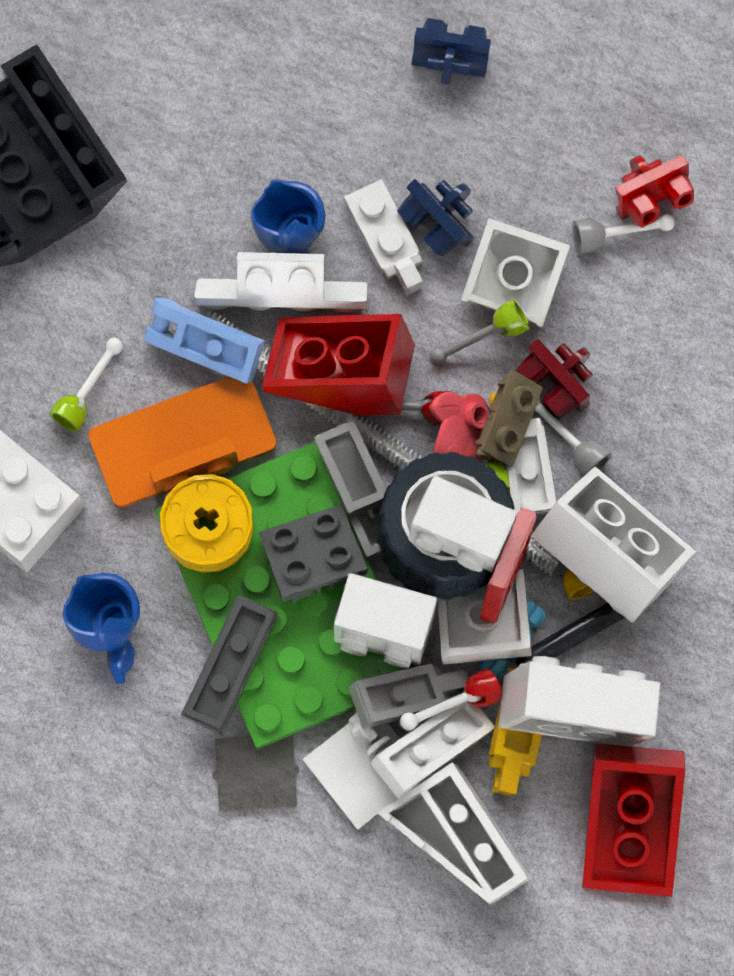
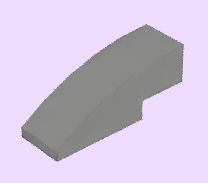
[314,420,386,565]

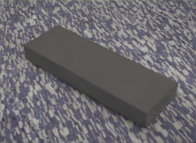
[181,595,279,735]

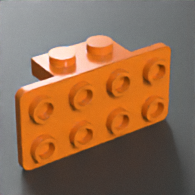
[88,376,277,508]

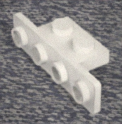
[194,252,367,313]

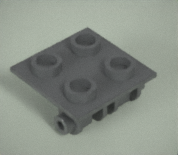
[258,504,368,604]

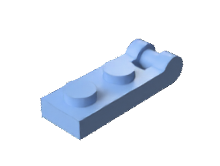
[143,298,265,384]

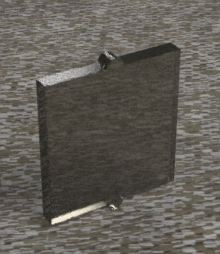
[213,734,300,813]

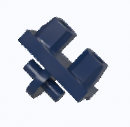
[411,18,491,85]
[397,179,475,256]

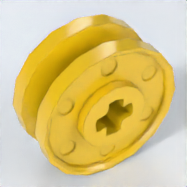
[160,474,254,573]

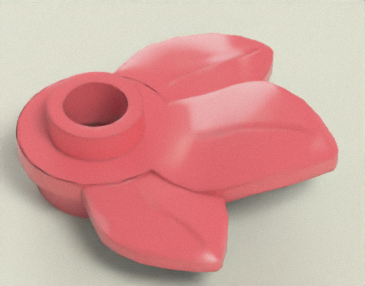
[429,392,489,462]

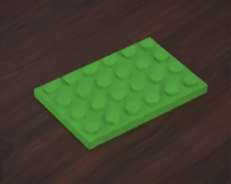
[154,442,415,750]

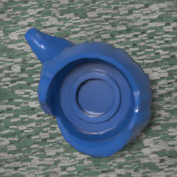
[251,179,326,254]
[63,573,140,684]

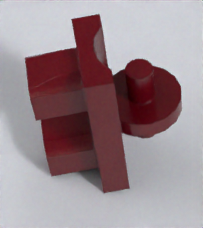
[516,339,593,420]

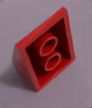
[262,314,415,416]
[582,743,686,897]

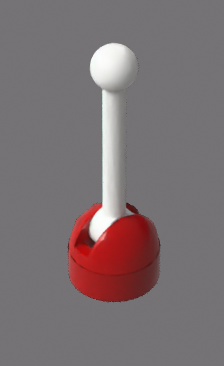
[400,669,502,731]

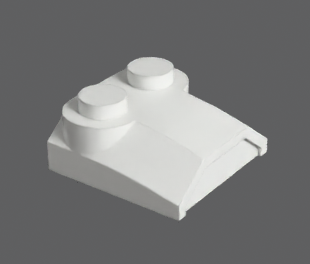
[461,218,571,327]

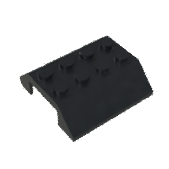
[0,44,127,267]

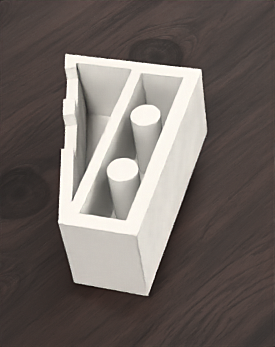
[377,763,532,904]

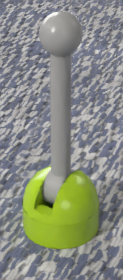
[430,299,530,365]

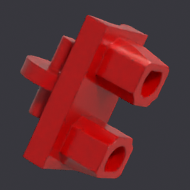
[615,155,694,228]

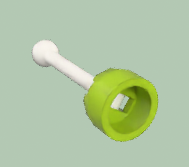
[49,338,123,432]

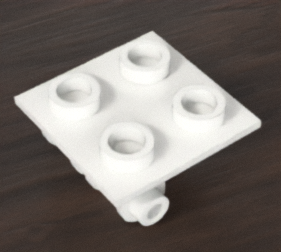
[302,713,400,830]

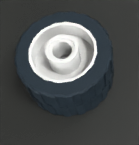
[377,452,515,600]

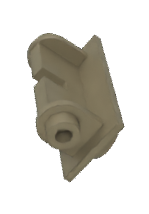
[475,370,543,467]

